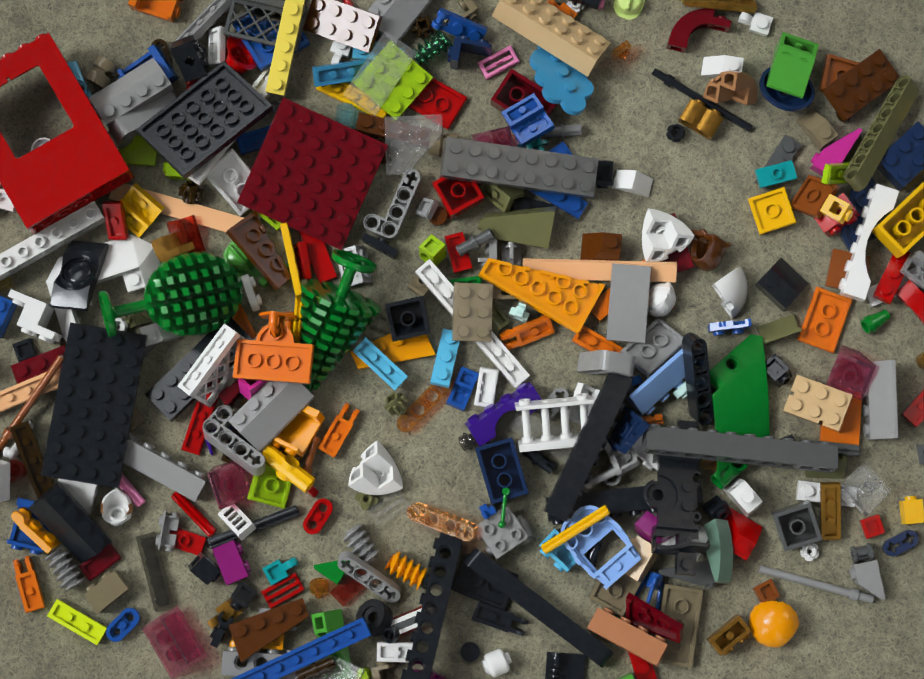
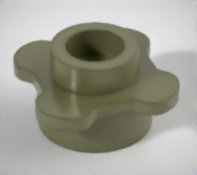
[355,493,378,511]

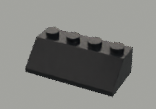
[28,481,112,563]

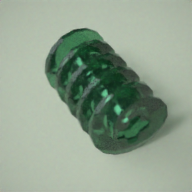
[411,30,453,68]

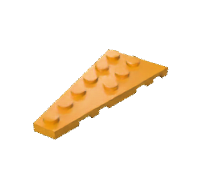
[478,258,605,334]

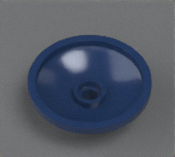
[759,67,815,111]

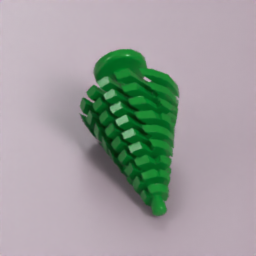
[300,249,381,394]

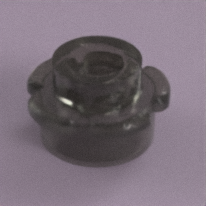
[458,433,475,451]

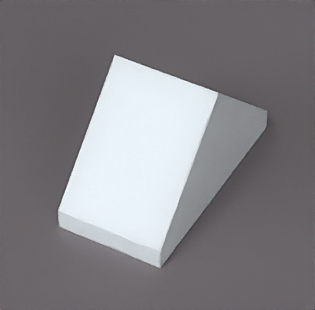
[612,169,653,197]

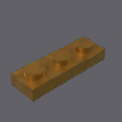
[820,482,841,540]

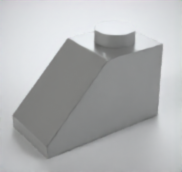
[849,560,886,599]

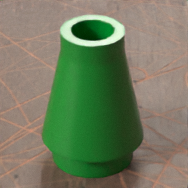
[860,309,890,334]

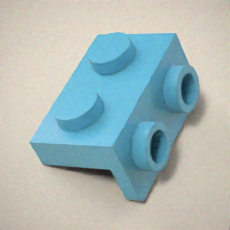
[539,528,576,573]

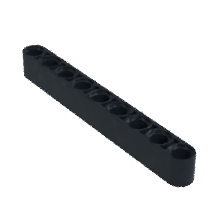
[464,547,614,668]

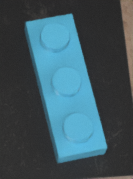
[430,329,460,388]
[353,337,408,391]

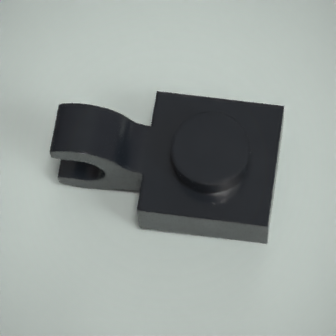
[210,611,234,648]

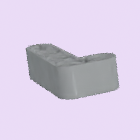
[108,92,177,149]
[363,169,421,241]
[576,350,636,376]
[202,405,266,476]

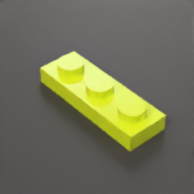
[47,599,107,645]

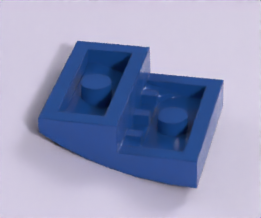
[501,93,555,148]

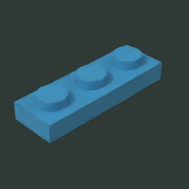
[312,58,369,87]

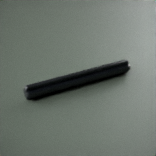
[207,505,300,549]

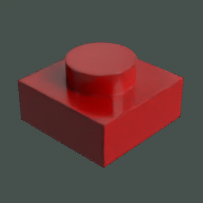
[859,514,885,539]

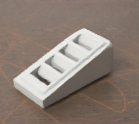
[218,502,256,541]

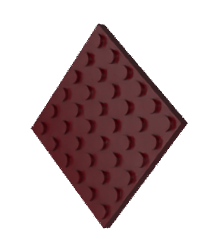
[237,97,389,250]

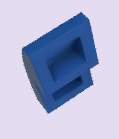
[446,367,479,412]

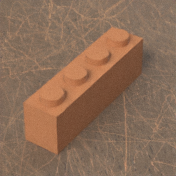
[587,607,669,667]

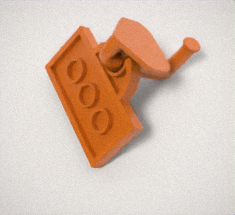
[233,311,314,384]

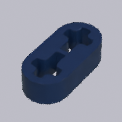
[882,530,919,556]

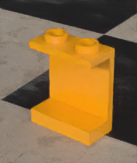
[270,406,325,457]

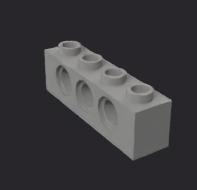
[221,647,302,679]

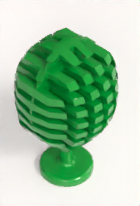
[98,252,243,337]

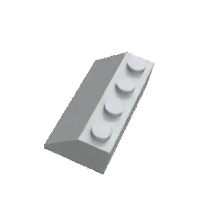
[368,0,432,45]
[89,58,174,129]
[861,360,898,440]
[228,381,315,453]

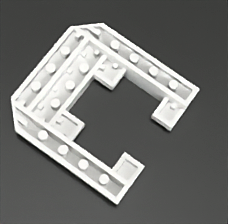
[46,234,181,346]

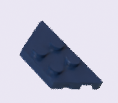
[609,405,650,454]

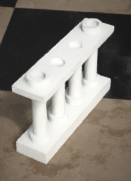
[514,393,594,452]

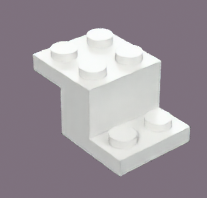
[8,289,63,345]

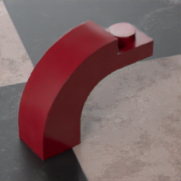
[666,8,732,53]

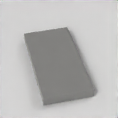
[606,263,651,344]

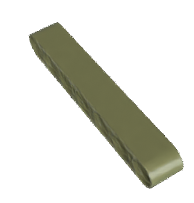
[843,75,919,192]

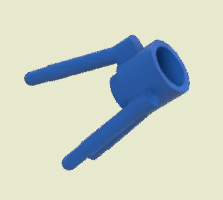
[635,571,664,611]

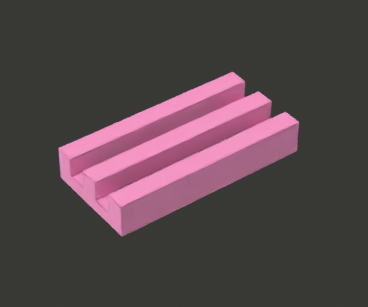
[477,45,520,80]

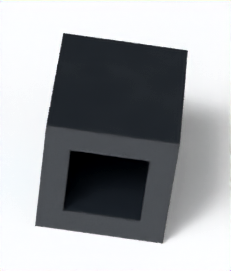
[188,552,220,585]

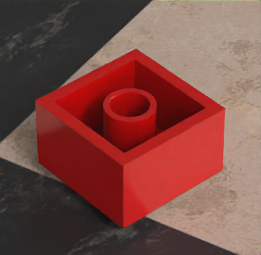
[432,178,484,219]

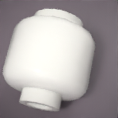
[482,649,512,678]

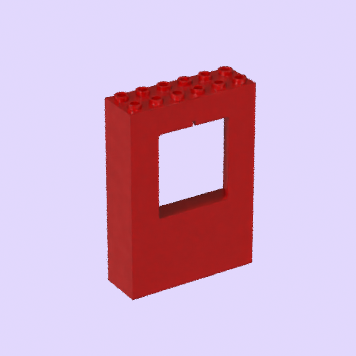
[0,32,135,235]

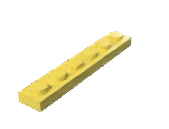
[265,0,306,96]

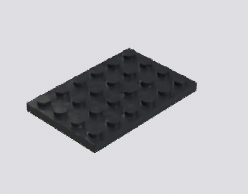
[136,61,273,180]

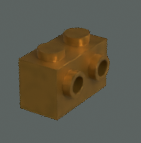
[706,615,751,656]

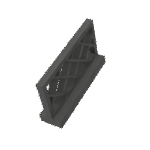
[223,0,309,52]

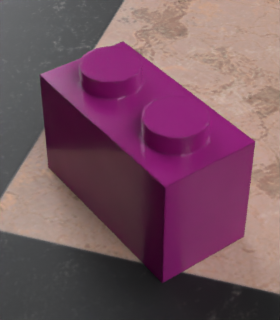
[212,540,252,585]

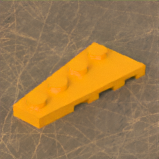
[350,333,436,370]

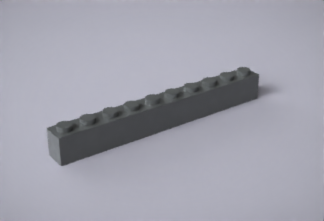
[642,424,838,473]

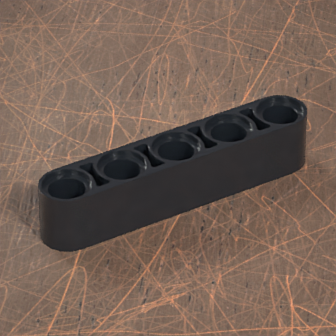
[682,332,714,426]

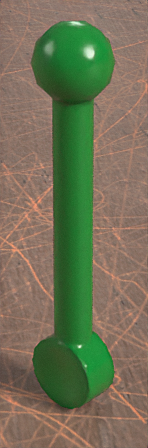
[498,488,510,529]

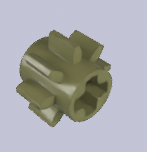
[384,392,409,416]

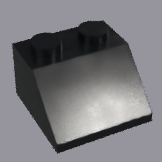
[755,258,808,311]
[385,296,431,342]

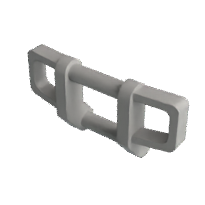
[581,441,639,491]

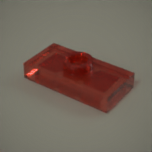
[330,569,366,607]

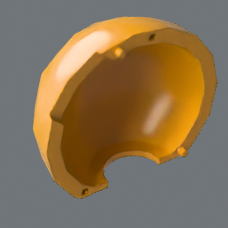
[749,601,800,648]

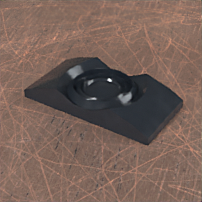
[50,240,109,311]

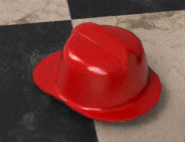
[226,37,256,75]

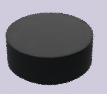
[460,642,480,662]

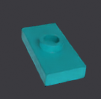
[755,160,797,189]

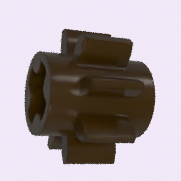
[412,15,434,39]
[178,181,203,204]

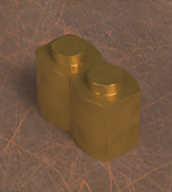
[678,99,724,140]

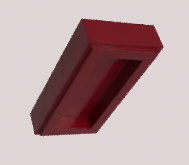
[79,543,122,582]

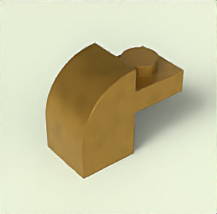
[151,232,195,262]

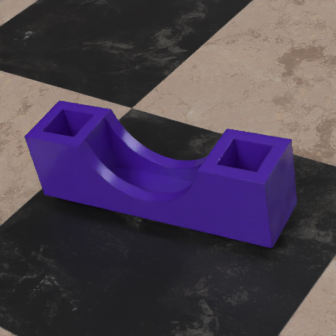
[465,382,542,446]

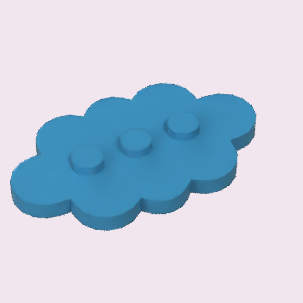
[529,45,594,115]

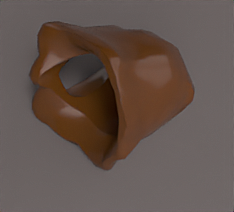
[691,229,732,272]

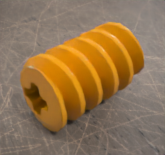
[384,551,427,590]

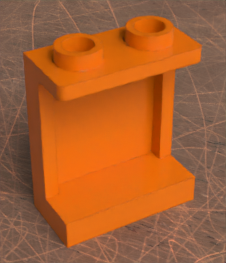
[128,0,184,23]

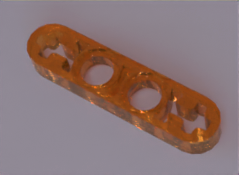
[397,377,454,433]
[407,502,478,541]

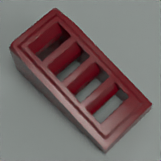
[218,380,241,407]

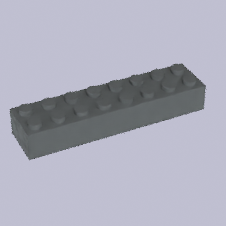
[439,137,598,199]

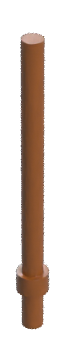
[0,355,65,451]

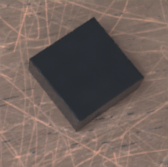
[12,338,37,362]

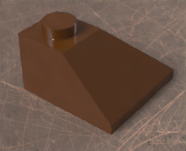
[580,232,622,261]

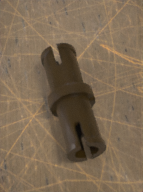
[295,656,337,679]

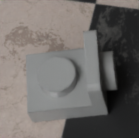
[478,239,497,267]

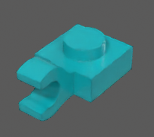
[262,557,299,586]

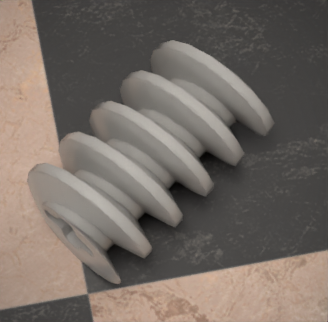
[343,523,381,564]
[45,548,85,592]

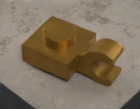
[207,600,243,628]

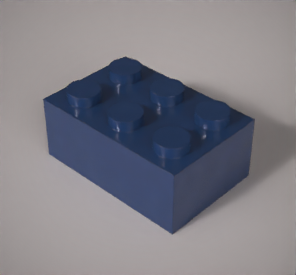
[877,121,924,191]
[475,437,529,505]

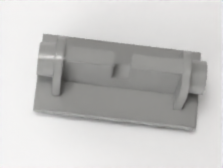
[502,242,521,266]
[155,511,180,552]

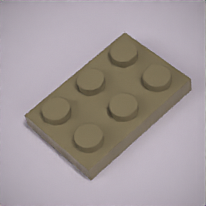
[452,282,493,342]

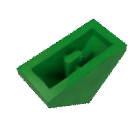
[314,560,350,584]

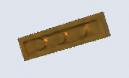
[682,0,757,13]

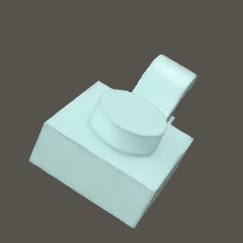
[509,302,530,323]

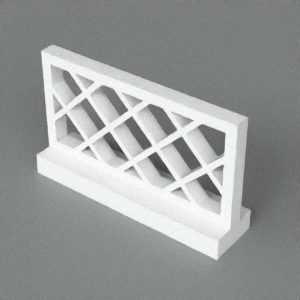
[178,323,247,408]

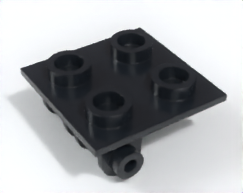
[545,652,586,679]

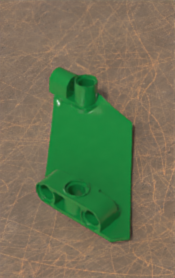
[709,334,770,489]

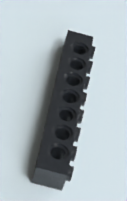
[401,532,463,679]

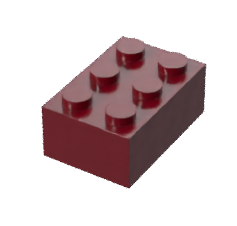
[490,68,558,117]

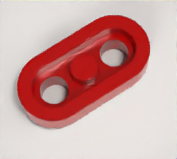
[303,498,333,534]

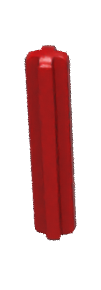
[171,492,217,537]

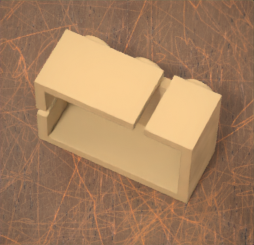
[783,375,853,433]

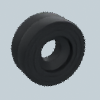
[356,599,393,637]

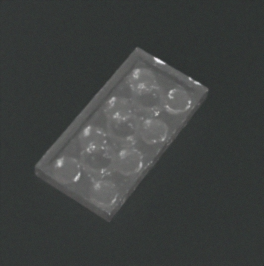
[343,31,417,116]

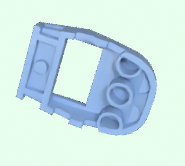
[561,505,642,589]

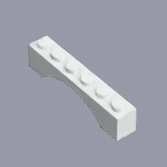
[838,184,899,302]

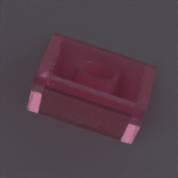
[207,461,250,510]

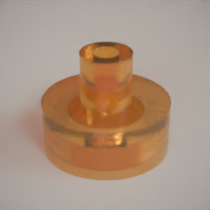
[309,578,329,599]

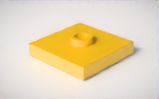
[748,187,796,235]

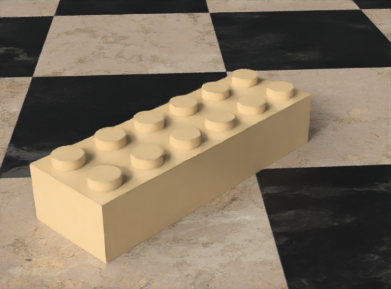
[492,0,611,77]

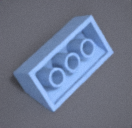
[626,349,685,415]

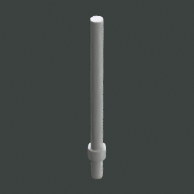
[758,565,874,603]

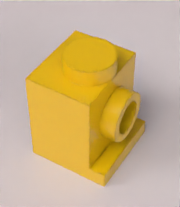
[820,194,853,224]

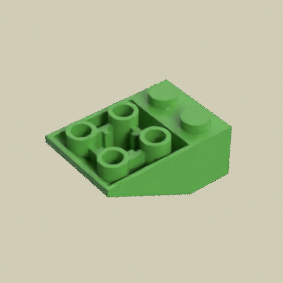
[766,32,819,98]

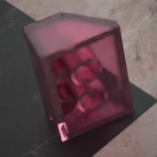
[142,606,207,679]

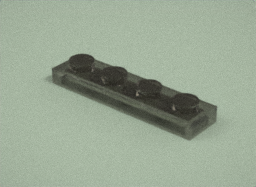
[136,532,175,612]

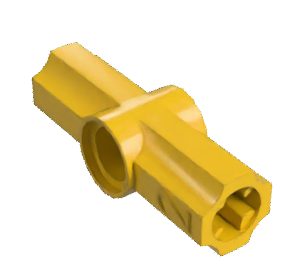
[261,444,315,493]

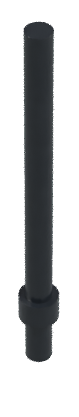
[651,68,753,132]

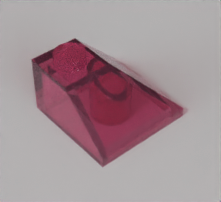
[826,345,876,400]

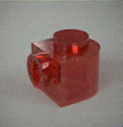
[8,460,27,483]

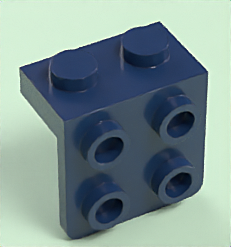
[447,36,492,70]

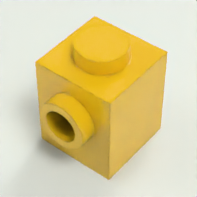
[899,496,924,524]

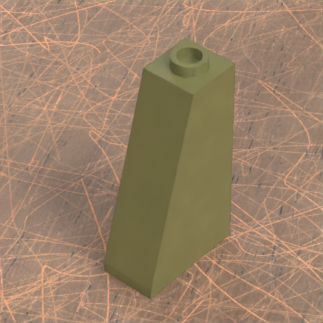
[478,207,556,248]

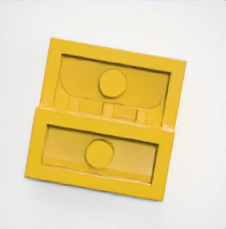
[120,183,165,238]

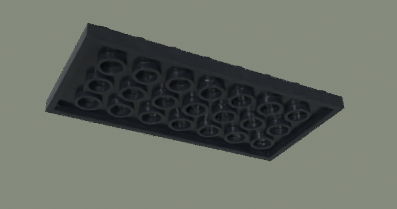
[41,322,148,488]

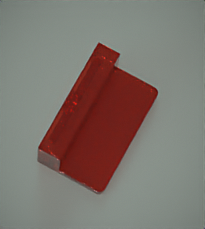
[167,215,205,253]

